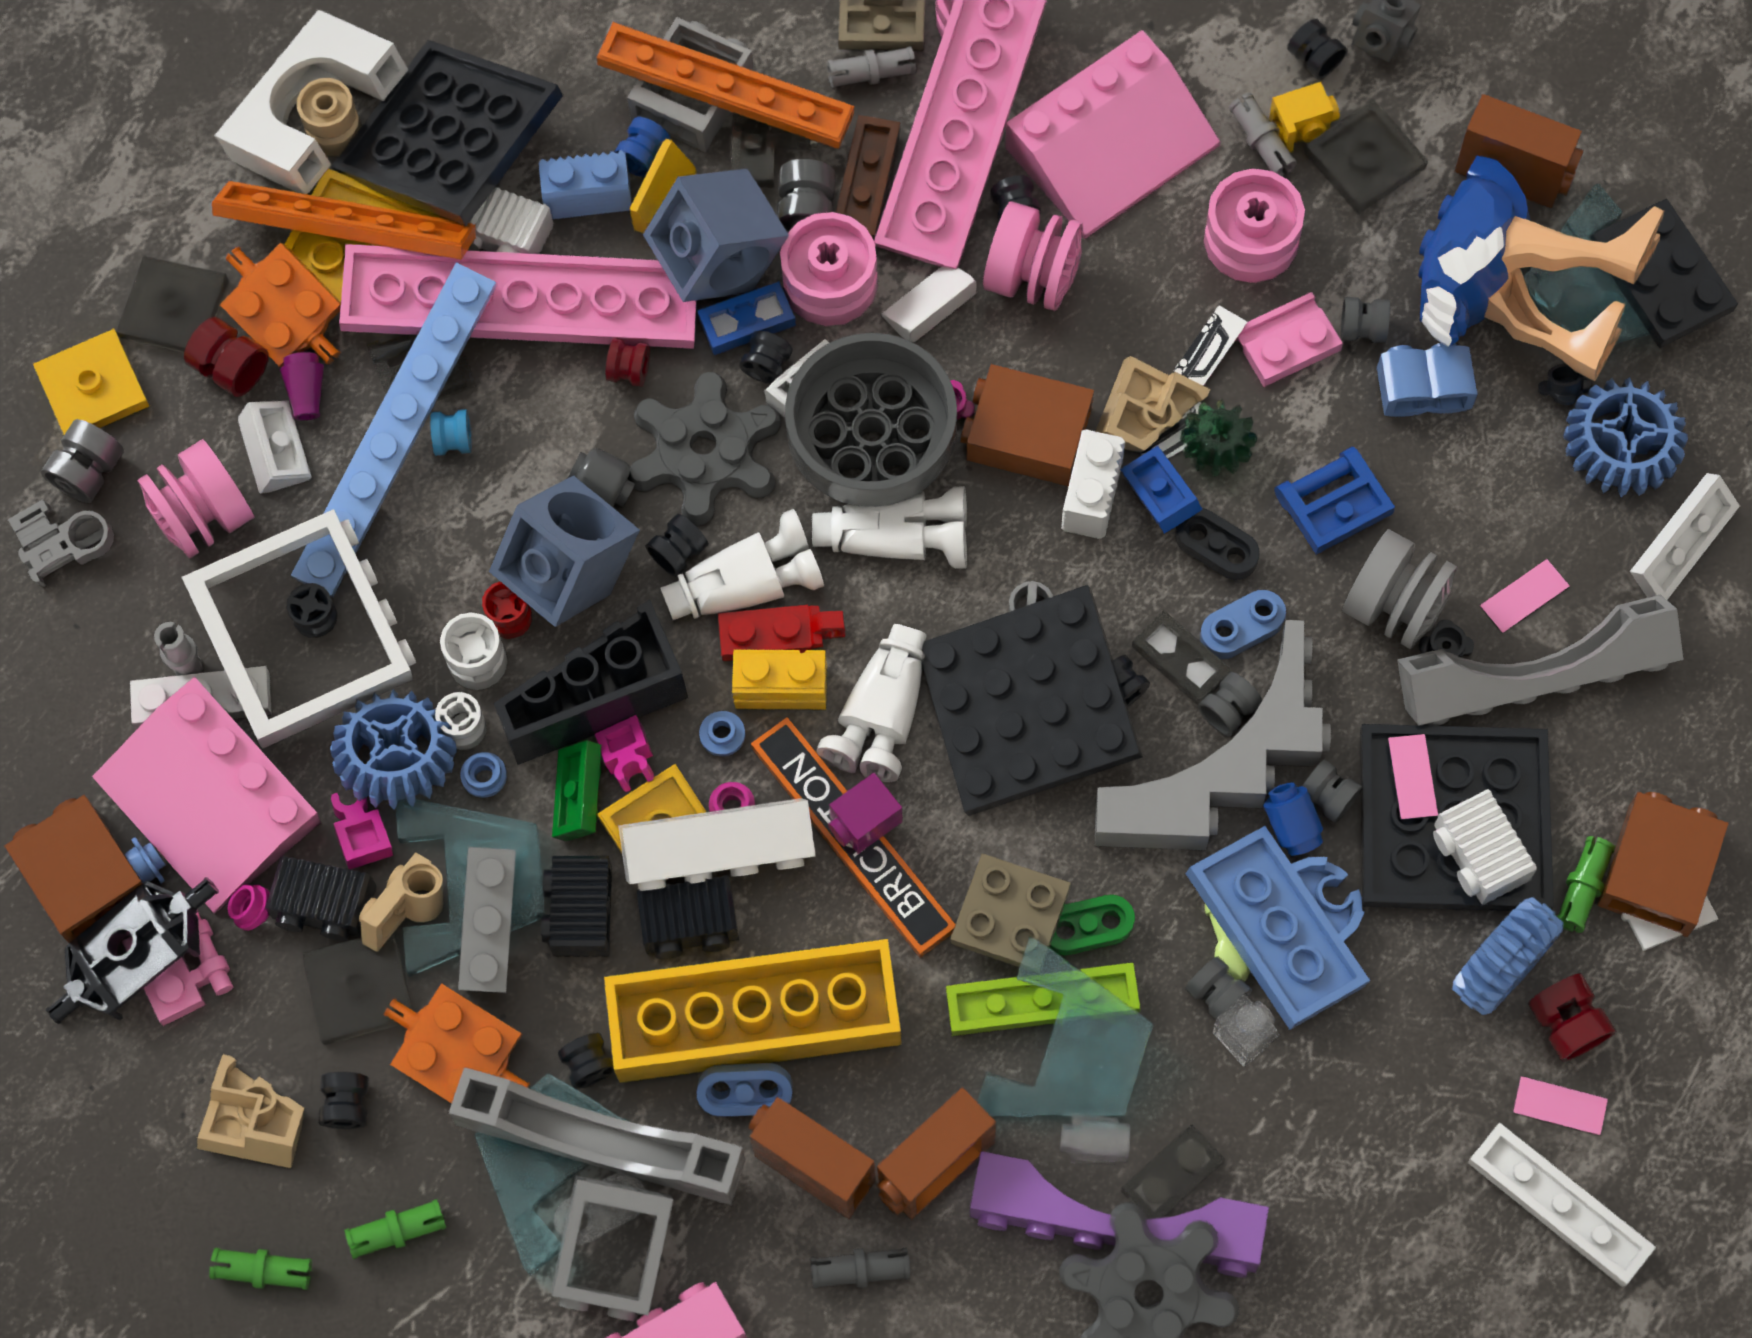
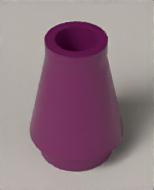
[280,352,324,421]

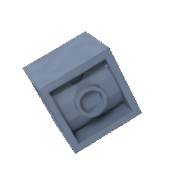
[643,168,789,302]
[489,475,640,627]

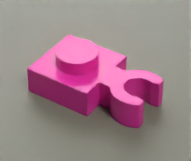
[595,715,654,792]
[331,793,393,869]

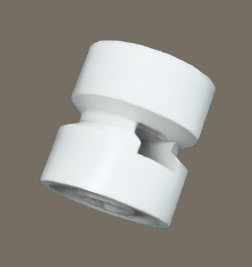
[440,612,507,690]

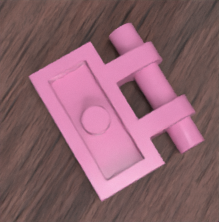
[122,912,233,1026]

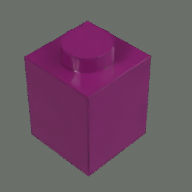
[828,773,903,854]

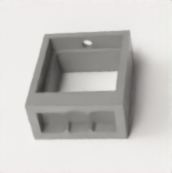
[627,17,754,153]
[551,1176,673,1321]

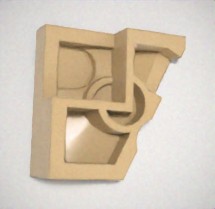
[1095,356,1210,453]
[197,1055,304,1168]

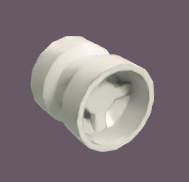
[435,692,486,750]

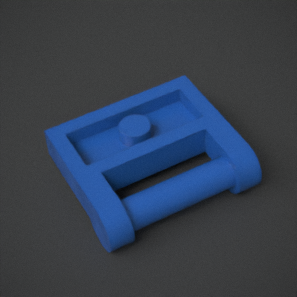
[1274,447,1395,555]

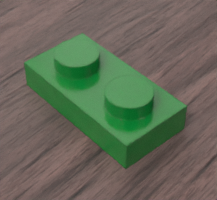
[552,740,601,842]

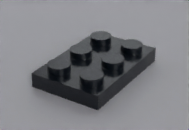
[1590,198,1738,348]

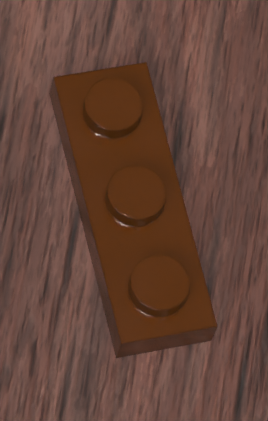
[835,115,901,240]

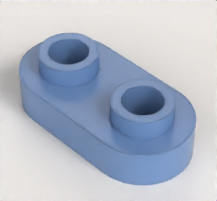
[1200,590,1286,659]
[697,1063,793,1116]

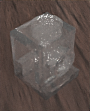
[1212,994,1280,1067]

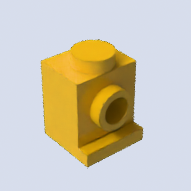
[1269,82,1340,153]

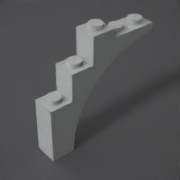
[1095,620,1331,850]

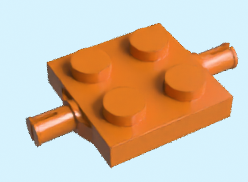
[220,243,341,367]
[384,983,530,1103]

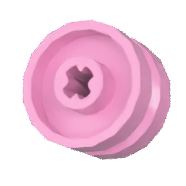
[1204,168,1305,283]
[780,212,878,326]

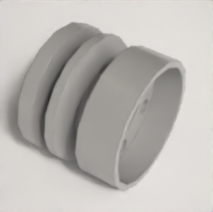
[1342,529,1458,650]

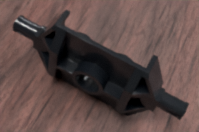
[46,877,219,1024]

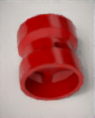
[482,581,532,639]

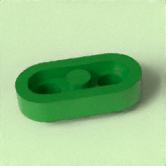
[1049,895,1135,955]

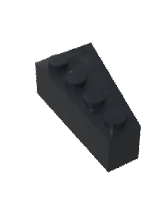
[494,599,688,765]

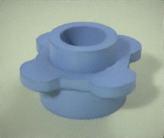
[124,837,166,883]

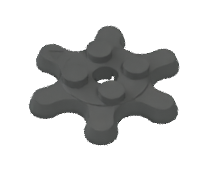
[628,372,781,526]
[1059,1202,1239,1338]

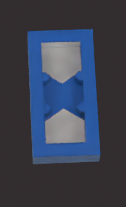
[698,281,796,355]

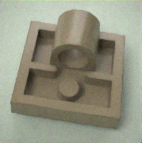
[838,0,925,50]
[950,853,1071,974]

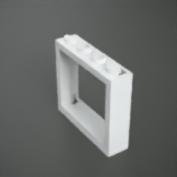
[182,509,416,749]

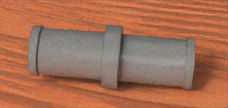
[827,46,916,88]
[1229,93,1297,177]
[154,622,203,676]

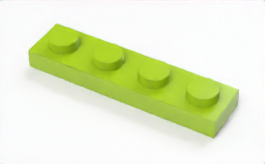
[946,963,1140,1036]

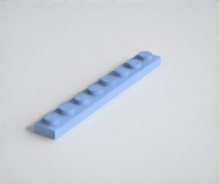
[291,262,497,598]

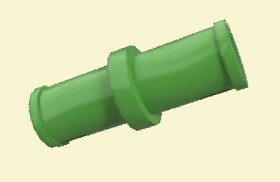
[1557,836,1616,933]
[344,1199,447,1260]
[209,1248,312,1290]

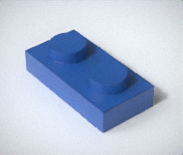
[1120,446,1203,534]

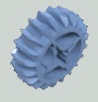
[1563,377,1688,497]
[330,689,457,810]
[1452,897,1563,1015]

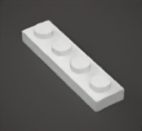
[1467,1122,1656,1288]

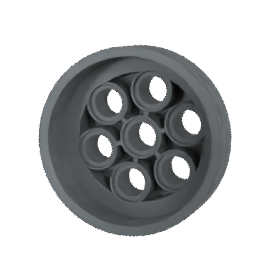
[785,333,957,507]

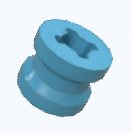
[430,409,472,456]

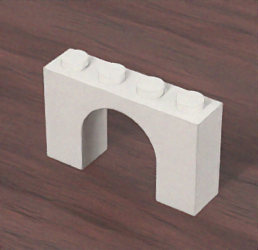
[215,10,408,194]

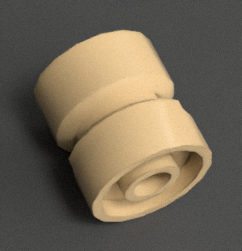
[297,78,362,156]

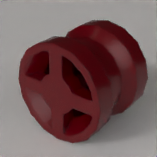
[605,338,650,387]

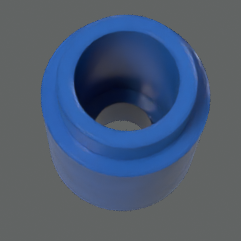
[1263,782,1323,856]

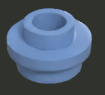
[699,711,745,756]
[460,752,507,798]

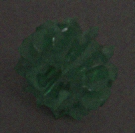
[1180,398,1257,477]

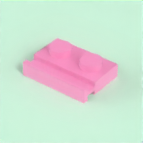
[1236,292,1343,387]

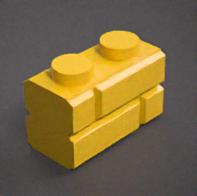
[732,650,827,710]

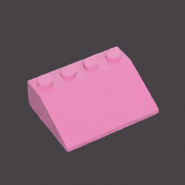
[1005,30,1220,239]
[92,677,321,914]

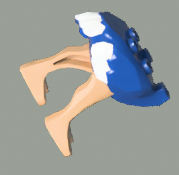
[1418,155,1664,381]

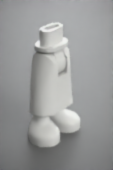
[812,486,967,569]
[660,509,824,620]
[817,624,927,782]

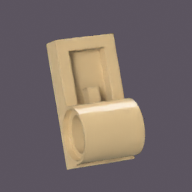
[359,852,443,952]

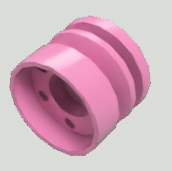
[983,201,1083,311]
[137,439,254,559]

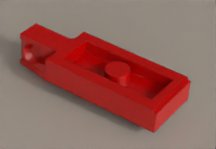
[718,605,845,661]

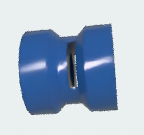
[614,117,671,178]

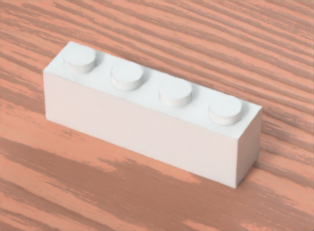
[618,798,815,891]

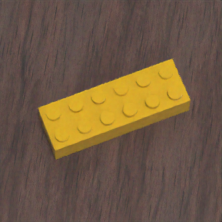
[604,939,901,1083]

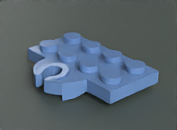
[1186,826,1370,1030]

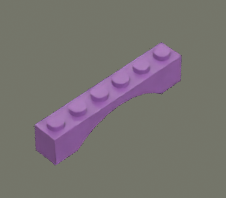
[970,1151,1269,1277]

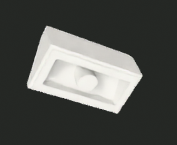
[882,266,976,343]
[238,401,312,493]

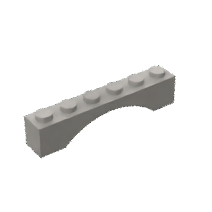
[1397,594,1684,726]
[449,1067,746,1205]

